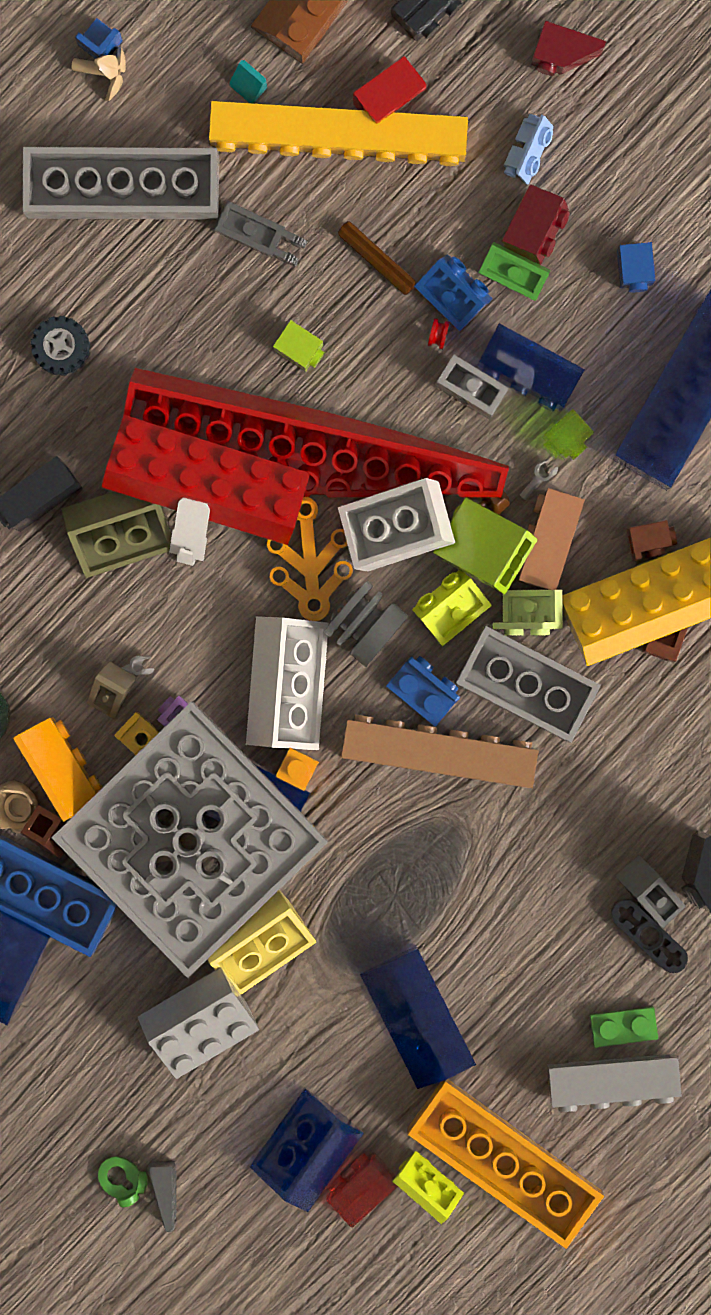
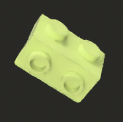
[493,590,563,635]

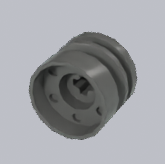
[324,581,409,667]

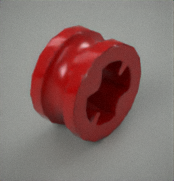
[427,318,450,350]

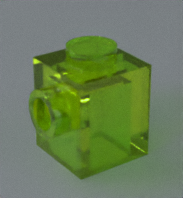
[542,409,594,461]

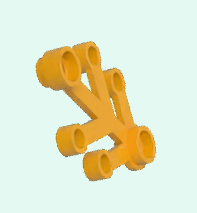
[267,497,353,621]

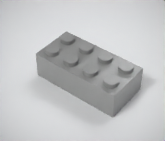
[455,626,601,743]

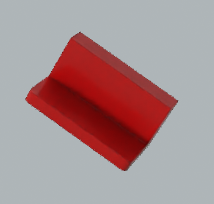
[353,56,427,124]

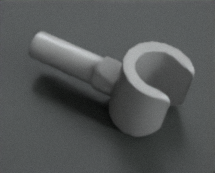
[520,458,558,500]
[120,655,154,675]

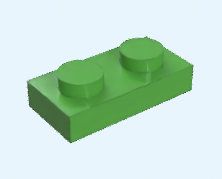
[478,242,551,301]
[590,1006,658,1048]

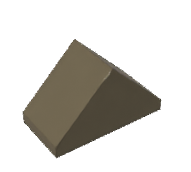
[87,661,137,719]

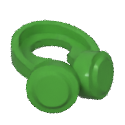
[98,1156,148,1207]

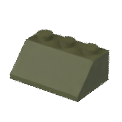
[62,491,172,578]

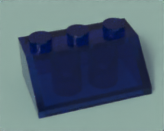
[477,323,585,412]
[249,1088,364,1212]

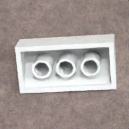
[246,616,329,750]

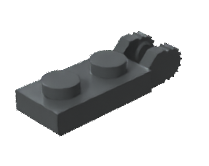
[214,201,307,267]

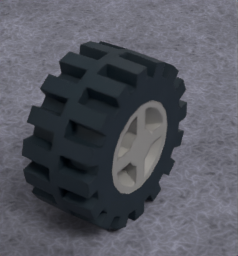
[31,316,90,376]

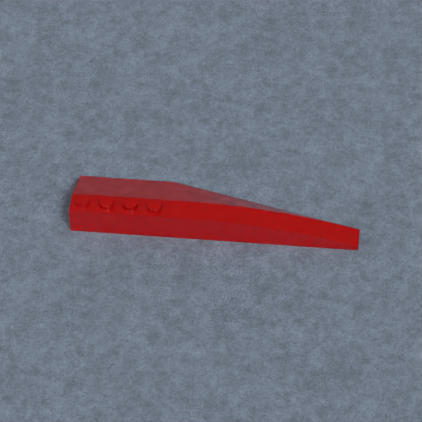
[123,368,509,497]

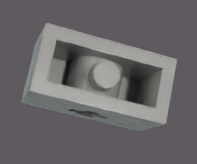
[436,355,509,420]

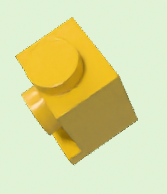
[114,712,160,755]

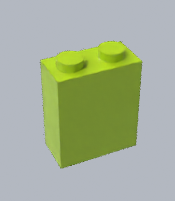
[433,498,538,595]

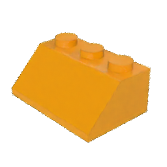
[13,717,103,822]

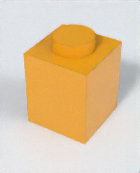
[275,748,319,791]

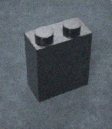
[0,456,82,532]

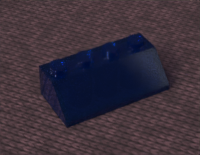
[360,945,476,1089]

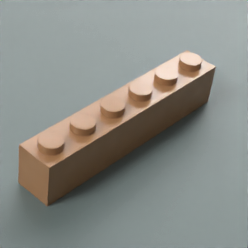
[341,714,539,788]

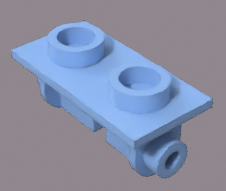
[503,114,553,185]

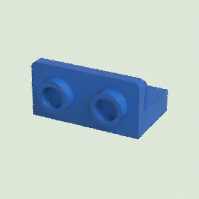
[414,254,492,331]
[386,656,460,727]

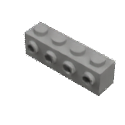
[547,1053,682,1112]

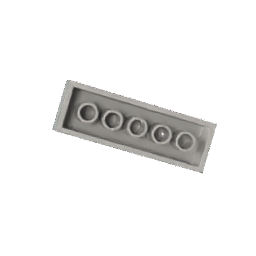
[23,147,219,220]

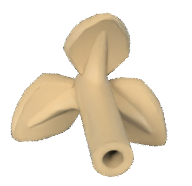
[72,47,126,101]

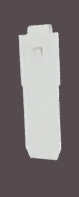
[169,497,210,566]

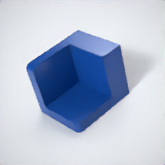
[75,18,123,59]

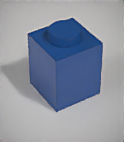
[617,242,655,293]

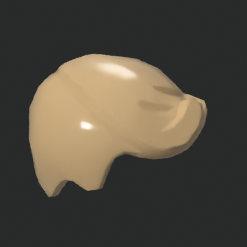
[0,780,38,834]

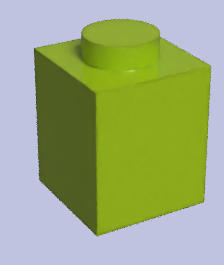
[273,320,325,372]

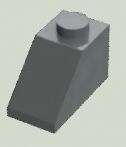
[615,855,686,928]

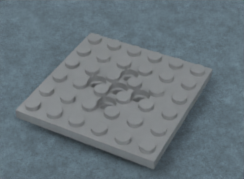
[52,701,328,978]

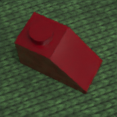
[531,21,606,76]

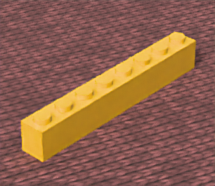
[209,101,468,166]

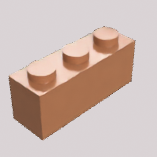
[517,488,585,590]

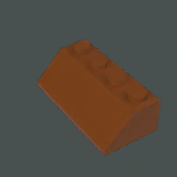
[251,0,349,64]

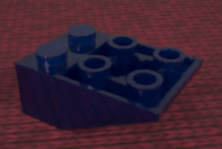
[0,910,50,1026]

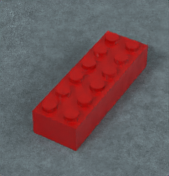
[101,415,310,545]

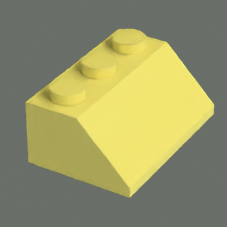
[207,889,317,994]

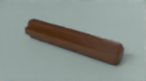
[338,221,416,295]

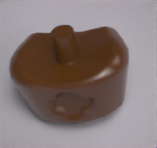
[479,490,510,515]

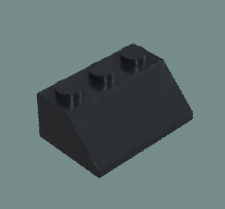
[681,831,711,913]

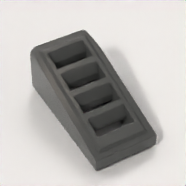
[148,1161,176,1232]

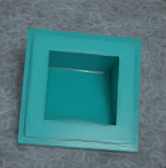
[229,60,267,104]

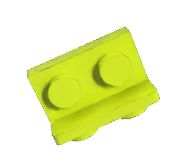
[412,570,492,646]
[392,1151,464,1224]

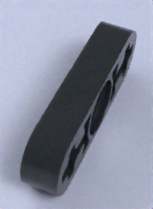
[611,899,688,973]

